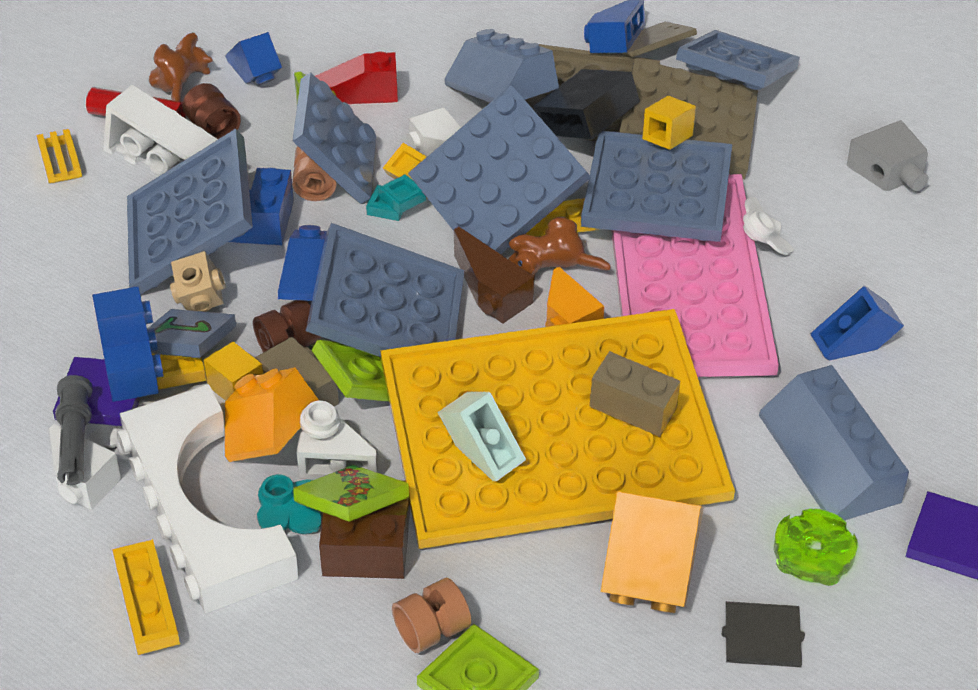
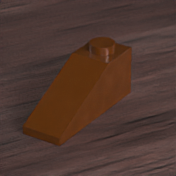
[454,226,534,324]

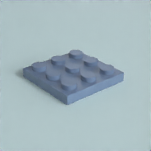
[676,30,800,90]
[292,72,376,204]

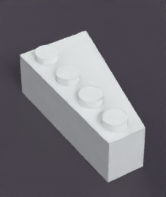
[103,85,218,175]

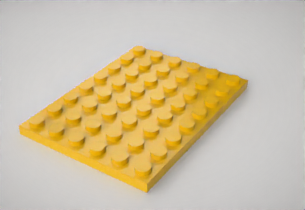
[380,309,735,549]

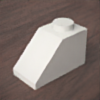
[406,107,461,156]
[297,419,378,479]
[49,424,121,510]

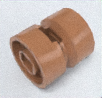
[292,146,337,201]
[392,577,471,653]

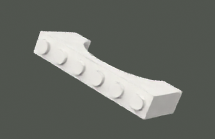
[117,384,298,614]

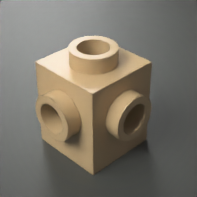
[170,251,226,312]

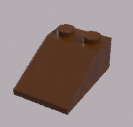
[319,481,411,579]

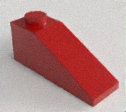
[315,51,398,104]

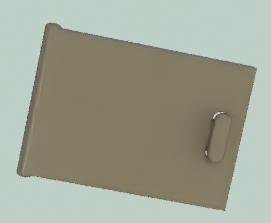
[617,21,697,57]

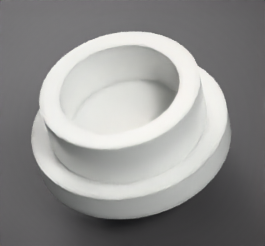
[300,400,340,439]

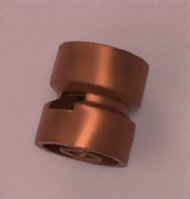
[182,83,241,139]
[253,300,321,353]

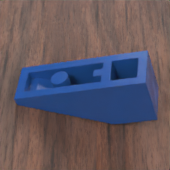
[584,0,646,53]
[278,225,327,301]

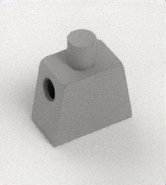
[847,120,929,191]

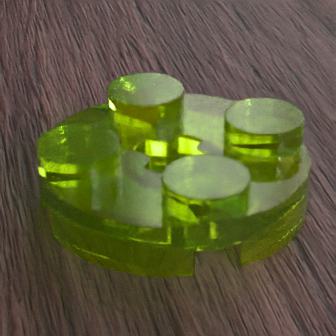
[773,509,858,586]

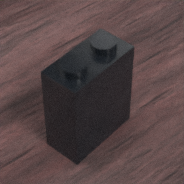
[534,69,640,139]

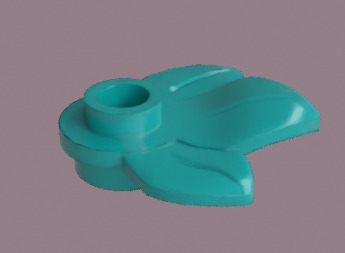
[257,474,322,534]

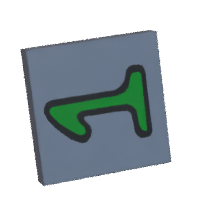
[147,309,236,358]

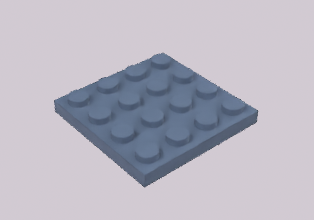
[408,85,591,254]
[127,129,253,295]
[581,131,732,242]
[306,223,465,357]

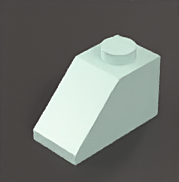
[438,392,526,481]

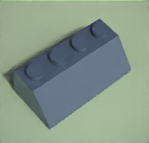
[444,29,559,103]
[759,365,909,525]

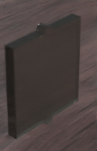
[721,601,805,668]

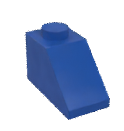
[225,32,282,85]
[810,286,904,361]

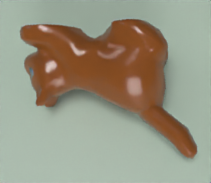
[149,32,213,102]
[508,217,611,280]

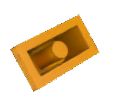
[545,267,604,327]

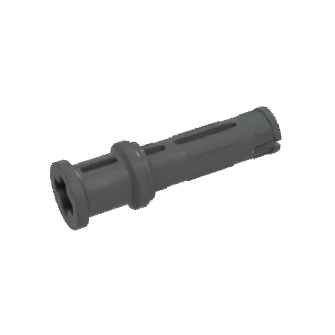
[55,375,93,485]

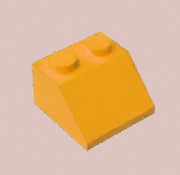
[225,367,319,462]

